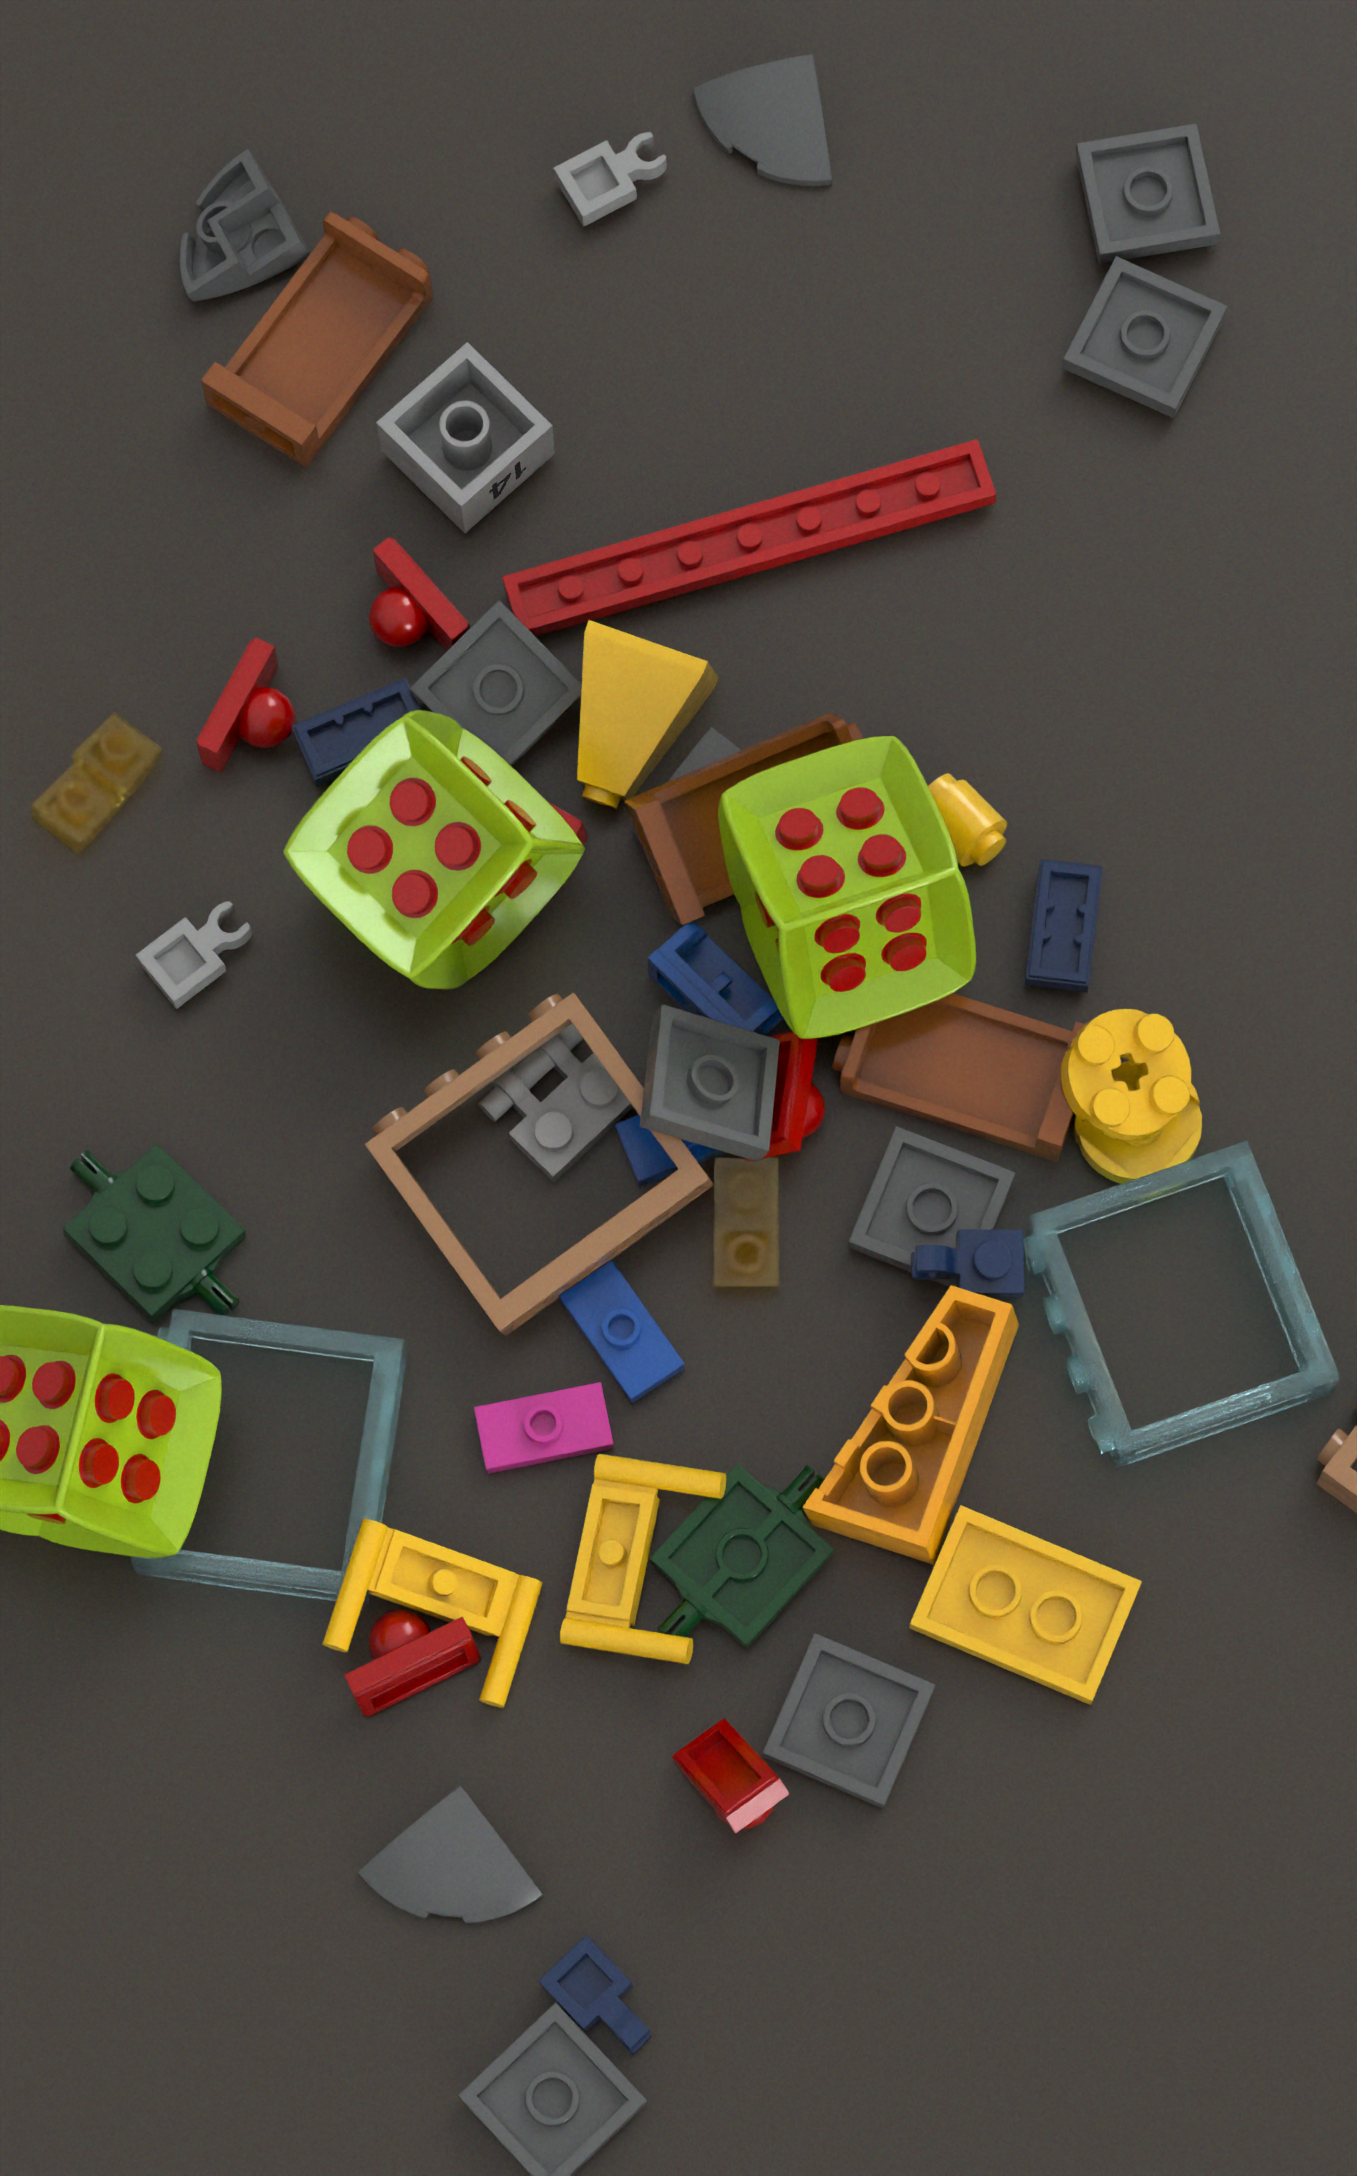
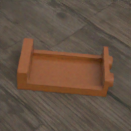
[201,211,433,468]
[624,712,863,925]
[832,993,1085,1163]

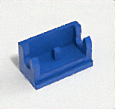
[647,921,784,1036]

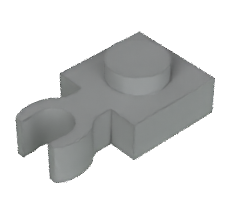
[553,132,667,227]
[136,901,252,1009]

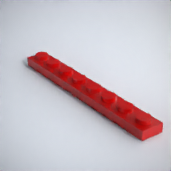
[502,439,996,637]

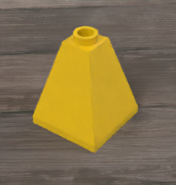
[577,620,719,809]

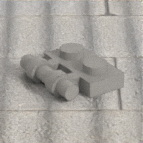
[478,1023,634,1183]

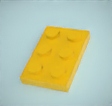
[909,1505,1142,1705]

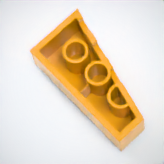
[802,1285,1019,1565]

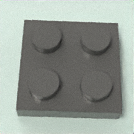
[1075,123,1221,264]
[1062,256,1228,418]
[410,600,582,766]
[640,1004,780,1162]
[848,1126,1016,1287]
[763,1633,936,1809]
[458,2002,648,2176]

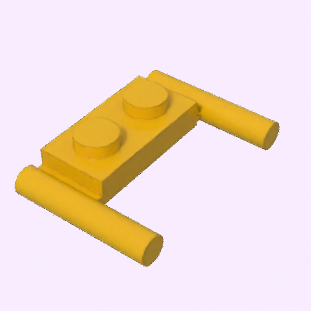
[560,1454,726,1664]
[322,1519,543,1708]

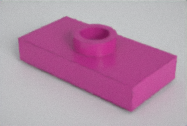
[474,1382,614,1474]

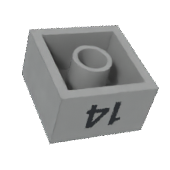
[376,342,555,533]

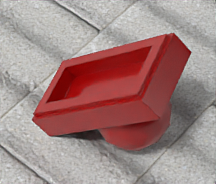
[368,537,470,651]
[196,637,296,773]
[744,1031,825,1162]
[344,1608,481,1717]
[672,1718,789,1833]

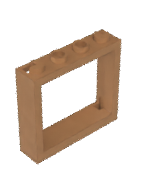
[365,992,714,1336]

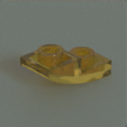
[31,712,163,854]
[714,1158,779,1286]

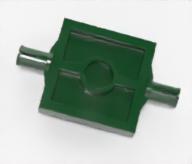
[63,1143,246,1324]
[650,1463,834,1649]

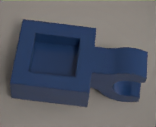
[911,1229,1025,1298]
[538,1935,652,2055]

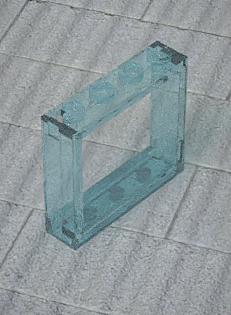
[1023,1141,1340,1468]
[131,1309,408,1606]

